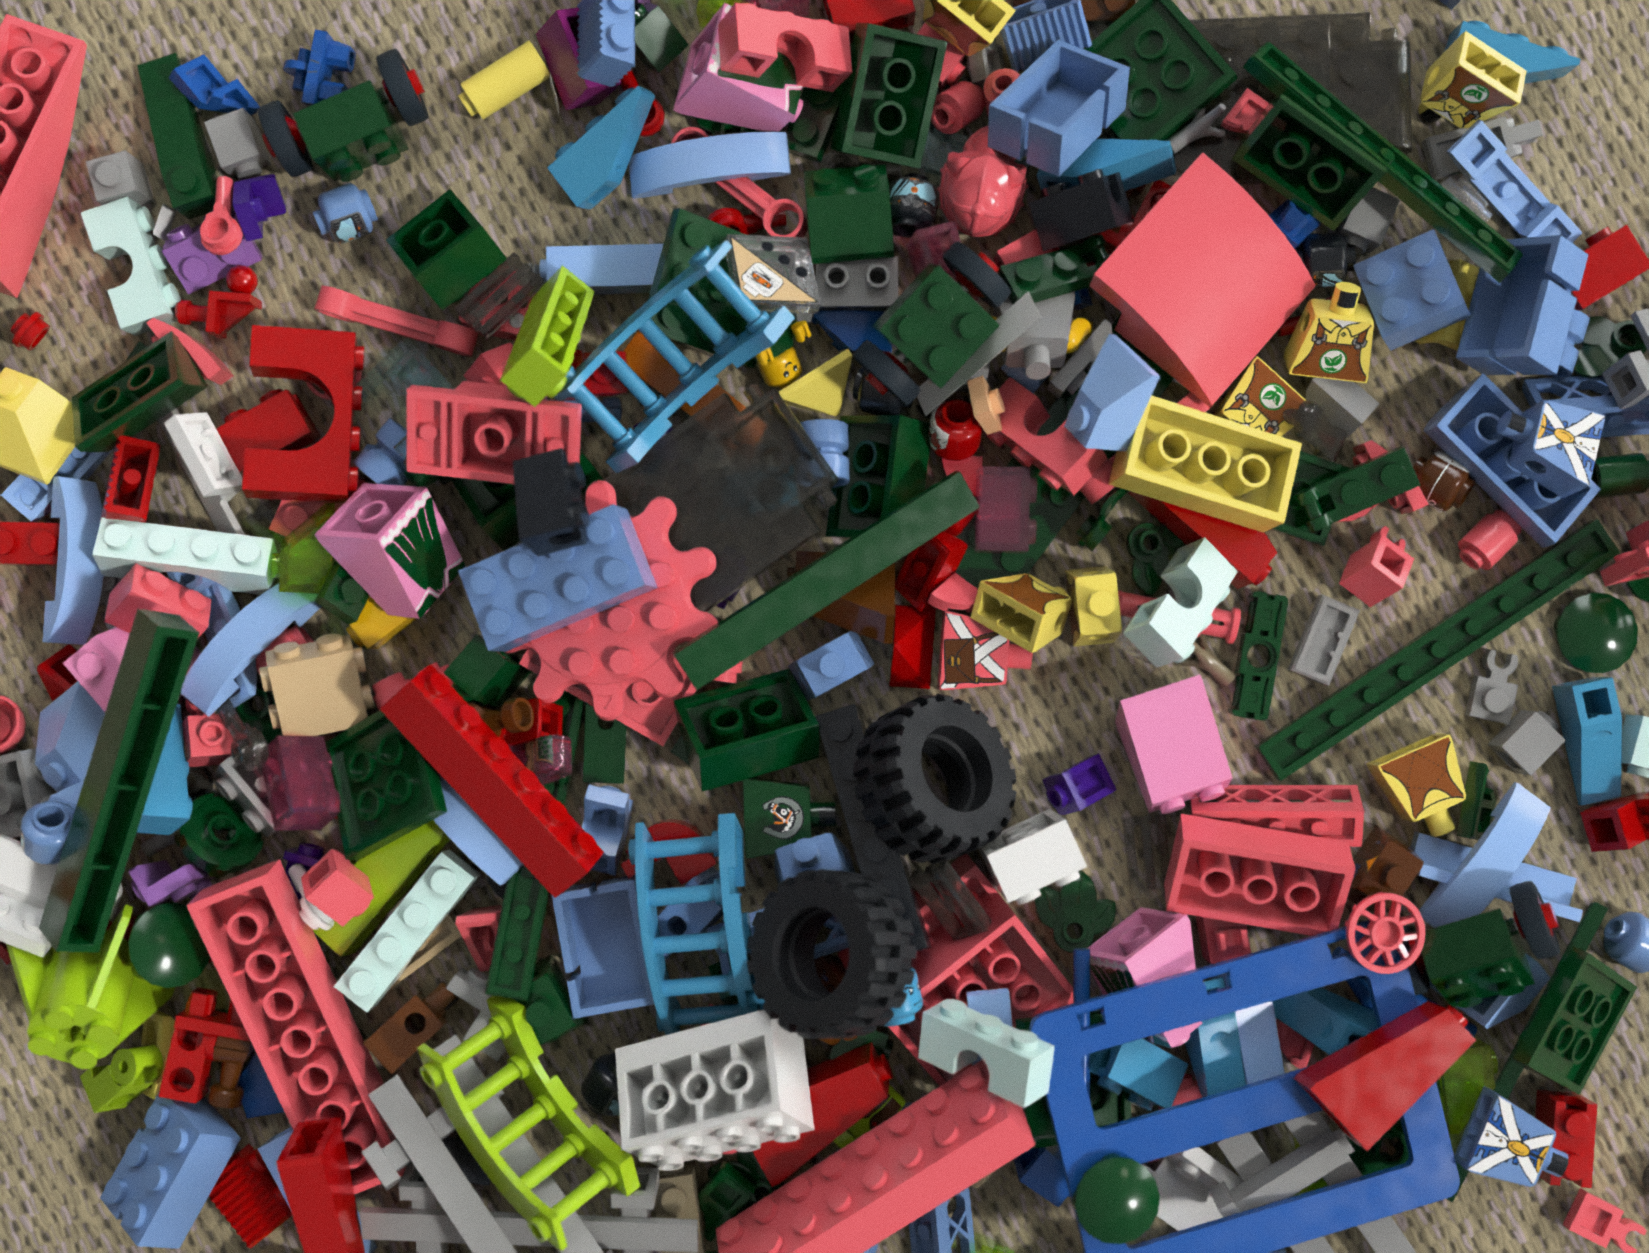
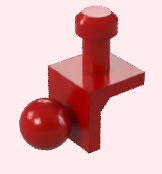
[175,265,262,339]

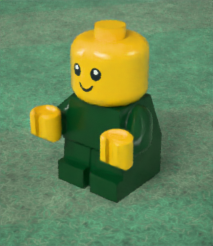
[730,301,811,389]

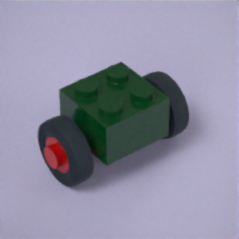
[258,49,429,182]
[853,241,1011,406]
[1402,881,1560,1008]

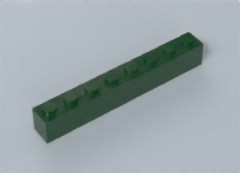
[39,608,200,953]

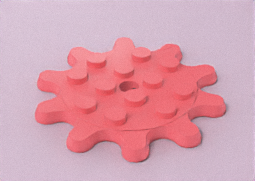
[506,480,718,721]

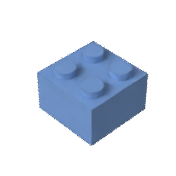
[1353,229,1471,351]

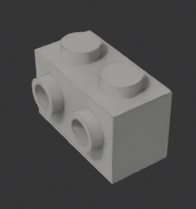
[816,257,898,312]
[214,739,307,838]

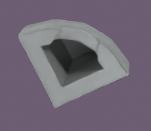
[1306,378,1380,447]

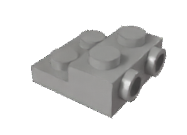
[0,748,56,838]

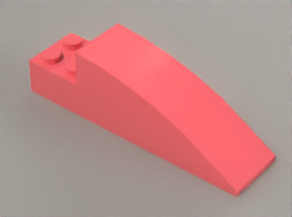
[0,14,87,298]

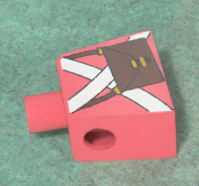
[937,611,1033,690]

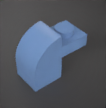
[582,785,633,876]

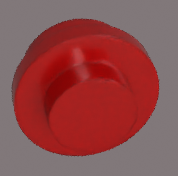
[10,312,50,351]

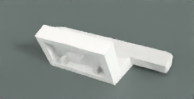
[158,408,245,535]
[0,834,123,958]
[1142,1147,1244,1231]

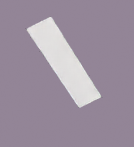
[917,292,1041,416]

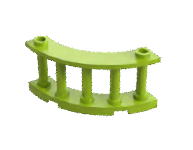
[417,995,640,1252]

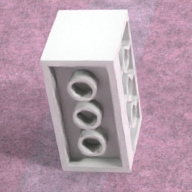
[615,1009,814,1171]

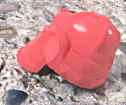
[937,126,1029,237]

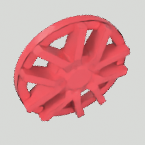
[1345,892,1425,974]

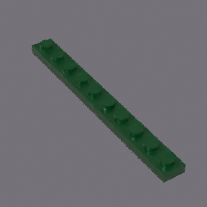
[1254,519,1620,781]

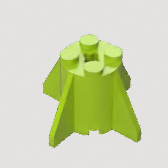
[6,904,175,1069]

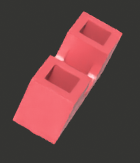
[718,3,852,92]
[982,377,1108,496]

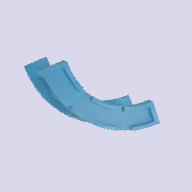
[547,240,795,473]
[628,813,765,1035]

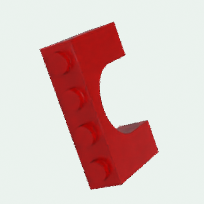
[242,325,365,503]

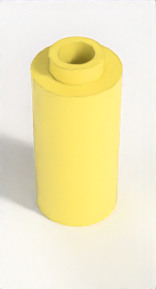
[458,40,552,120]

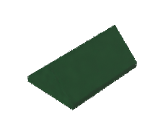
[71,331,209,452]

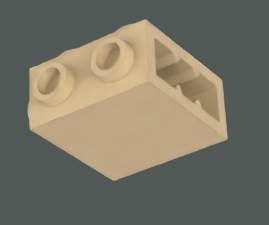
[259,633,374,743]

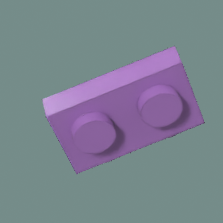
[162,208,263,294]
[129,860,215,906]

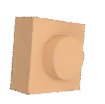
[967,376,1005,435]

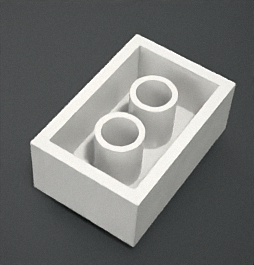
[979,809,1087,905]

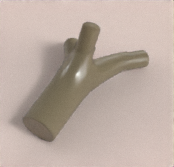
[1181,634,1236,687]

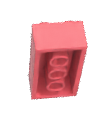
[1164,814,1356,936]

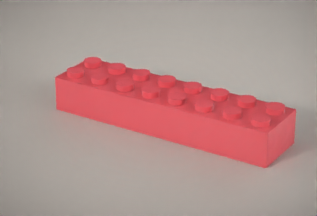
[186,859,407,1195]
[716,1059,1035,1253]

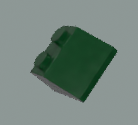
[803,164,894,264]

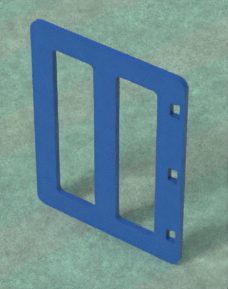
[1029,920,1460,1253]

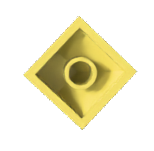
[0,367,75,485]

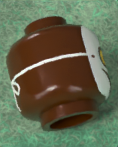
[1413,451,1475,512]

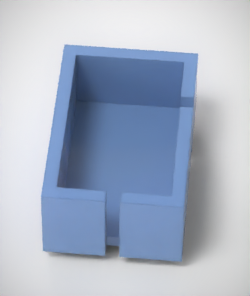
[988,39,1130,177]
[1456,235,1588,375]
[552,874,654,1019]
[100,1093,241,1249]

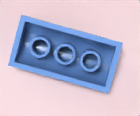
[1423,373,1601,548]

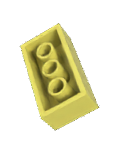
[1109,395,1302,532]

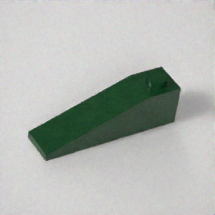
[137,53,218,220]

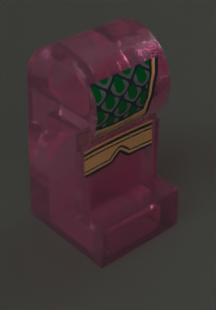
[507,735,573,785]

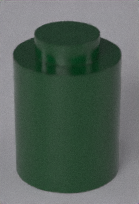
[1591,453,1649,499]

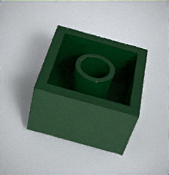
[386,189,507,311]

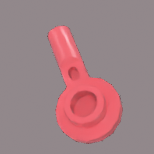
[200,176,243,255]

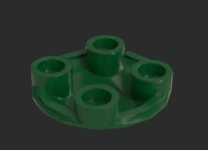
[1554,593,1638,673]
[128,903,210,988]
[1071,1153,1160,1244]

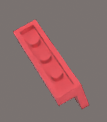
[1190,785,1364,847]

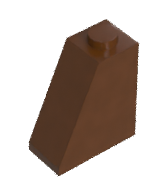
[787,551,895,644]

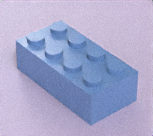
[458,504,658,652]

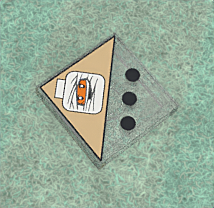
[725,234,821,314]

